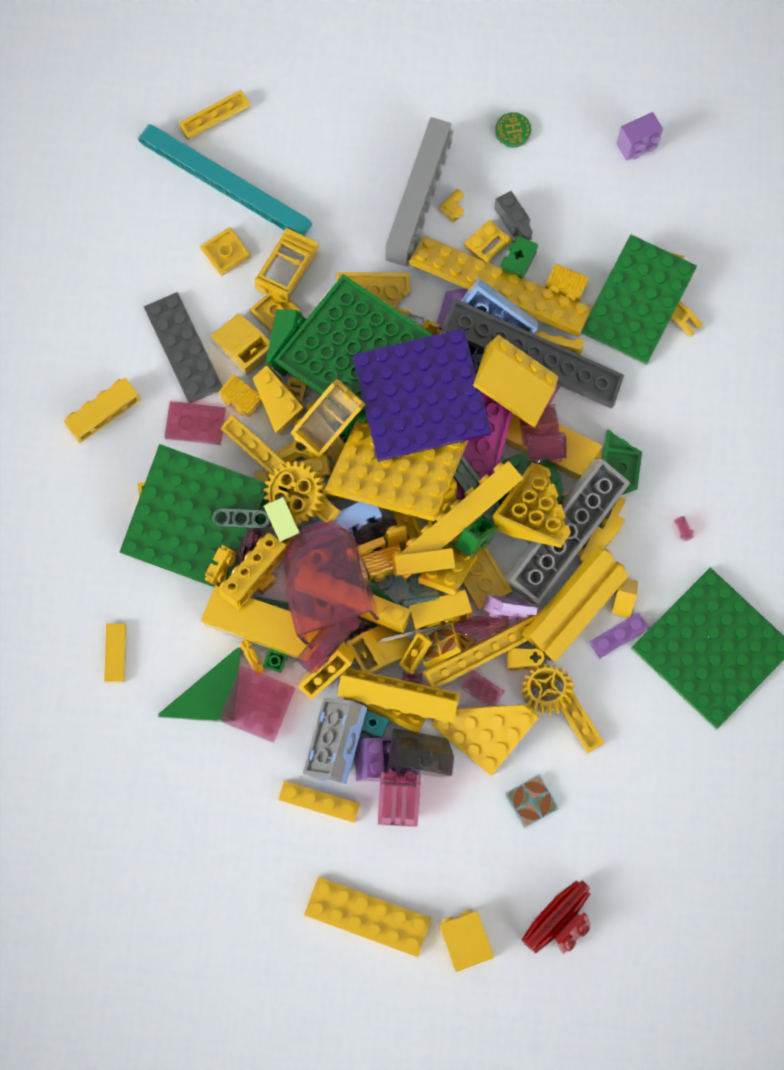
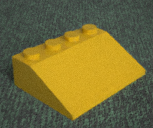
[473,335,558,427]

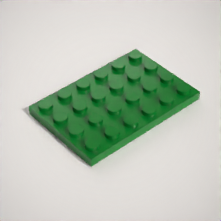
[581,234,697,365]

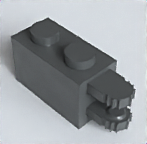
[494,191,533,240]

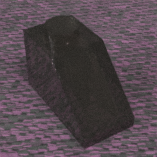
[353,519,397,546]

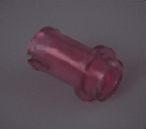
[674,516,695,541]

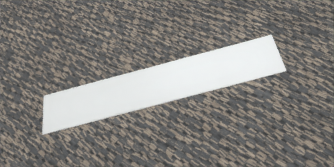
[378,624,448,643]

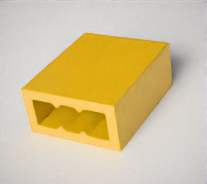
[439,909,495,973]

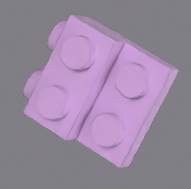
[483,594,538,620]

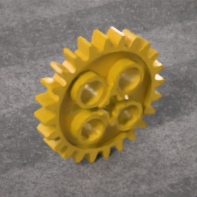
[263,461,325,524]

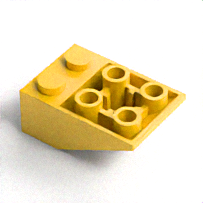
[210,313,270,376]
[346,625,411,674]

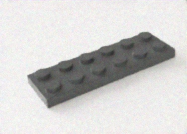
[143,292,223,404]

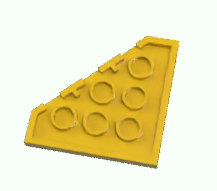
[336,272,410,308]
[431,703,540,776]

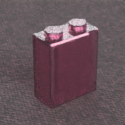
[378,771,421,827]

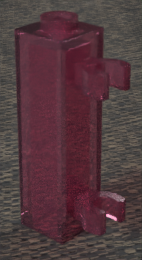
[296,607,361,673]

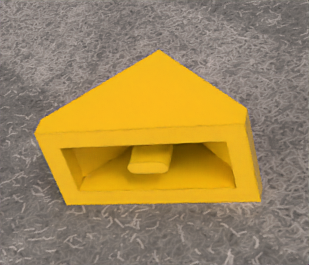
[611,579,638,618]

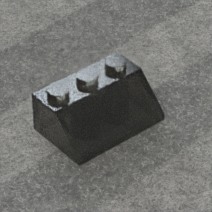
[388,728,454,778]

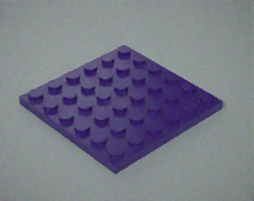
[353,328,491,462]

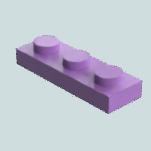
[589,612,649,659]

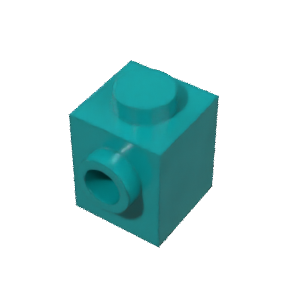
[361,711,389,738]

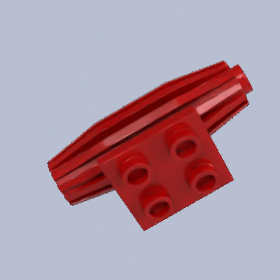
[521,880,591,954]

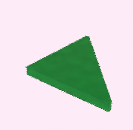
[158,647,241,723]

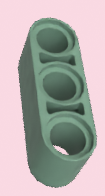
[213,509,270,528]

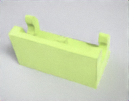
[264,497,300,541]

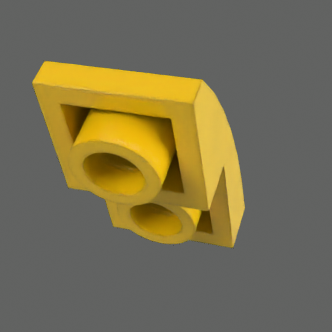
[384,525,407,551]

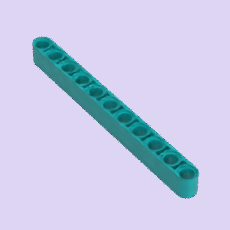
[138,124,313,236]

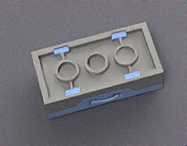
[303,697,367,784]

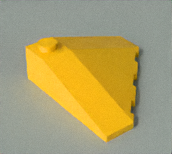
[493,462,571,547]

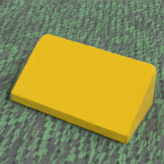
[398,632,432,675]

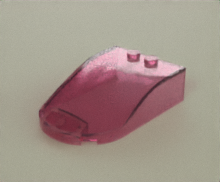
[284,523,380,645]

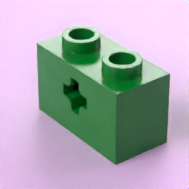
[501,235,538,279]
[455,516,498,557]

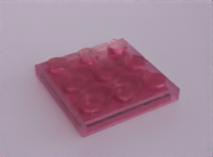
[218,665,296,743]

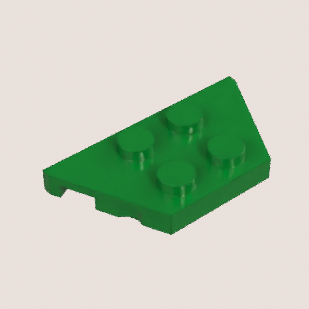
[602,430,642,495]

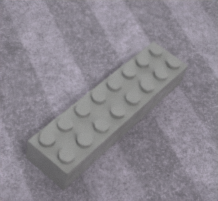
[385,117,454,266]
[503,459,630,604]

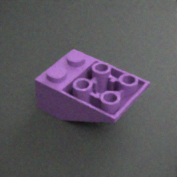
[355,738,420,781]

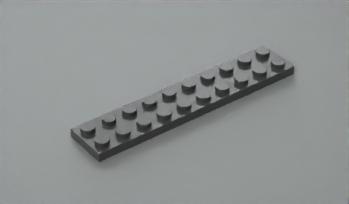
[441,298,624,409]

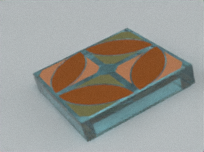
[505,774,559,829]

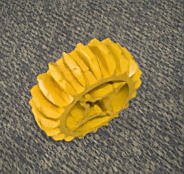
[521,663,575,716]

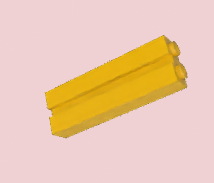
[504,413,603,480]
[522,548,629,662]
[201,585,326,663]

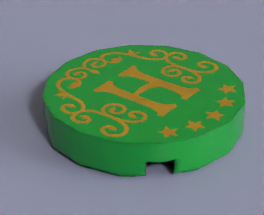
[495,112,531,148]

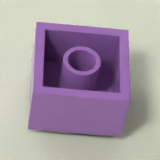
[616,112,664,161]

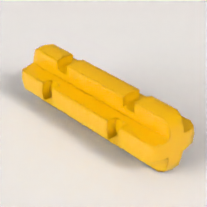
[239,640,265,676]

